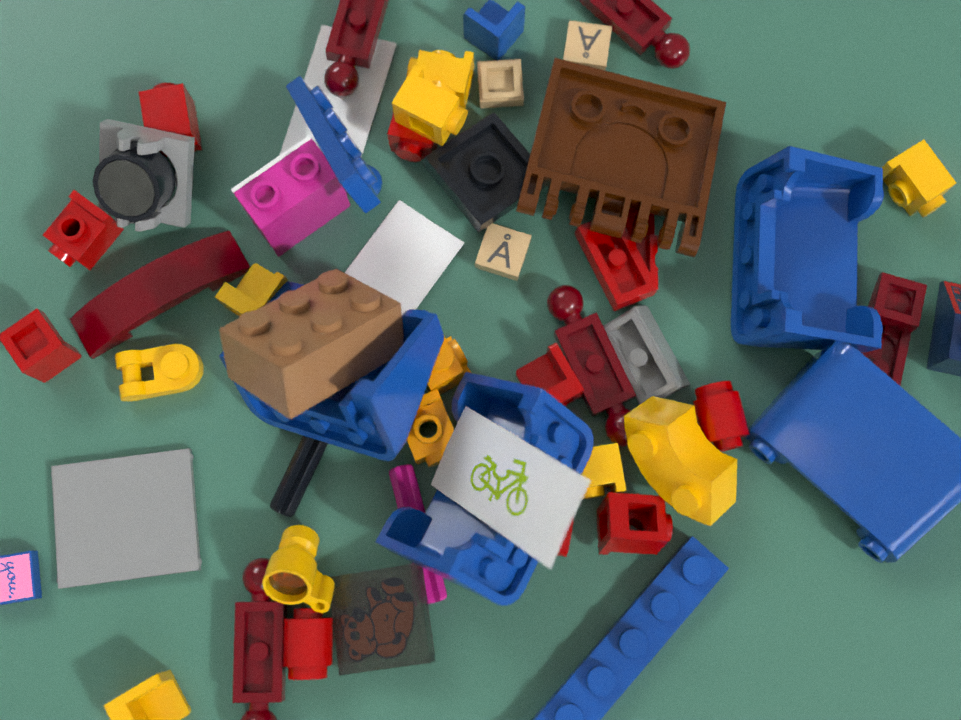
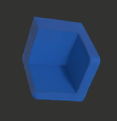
[463,0,525,60]

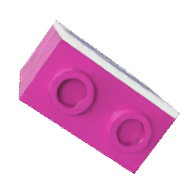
[231,135,351,257]

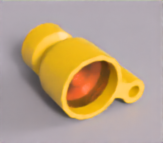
[263,525,335,613]

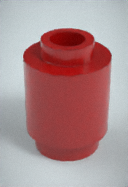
[693,381,750,452]
[283,608,333,680]

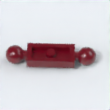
[324,0,389,97]
[578,0,690,69]
[547,285,636,446]
[232,558,287,720]

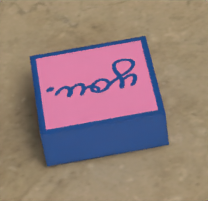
[0,551,42,606]

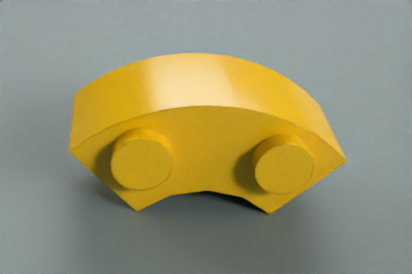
[624,396,737,526]

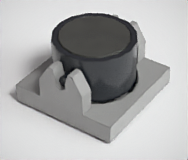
[92,119,195,232]

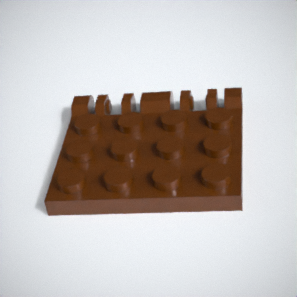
[516,58,726,258]

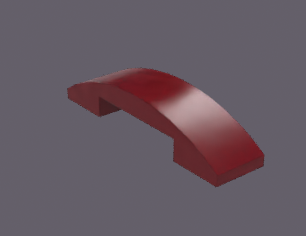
[70,230,251,359]
[861,272,927,386]

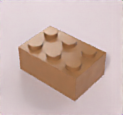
[219,269,404,419]

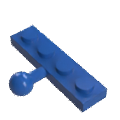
[286,76,382,214]

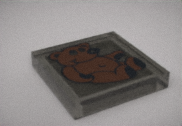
[331,563,436,675]

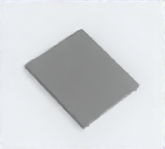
[51,448,202,589]

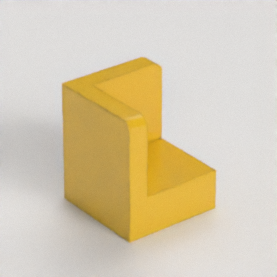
[215,263,288,317]
[103,670,191,720]

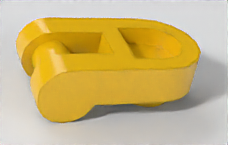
[115,344,204,401]

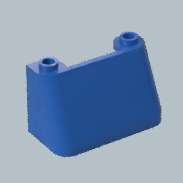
[731,146,884,352]
[219,281,444,461]
[745,341,961,563]
[376,372,594,606]

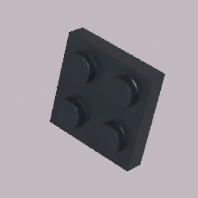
[423,112,546,233]

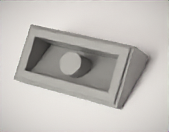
[603,305,690,405]

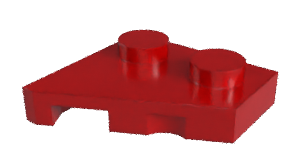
[574,208,658,311]

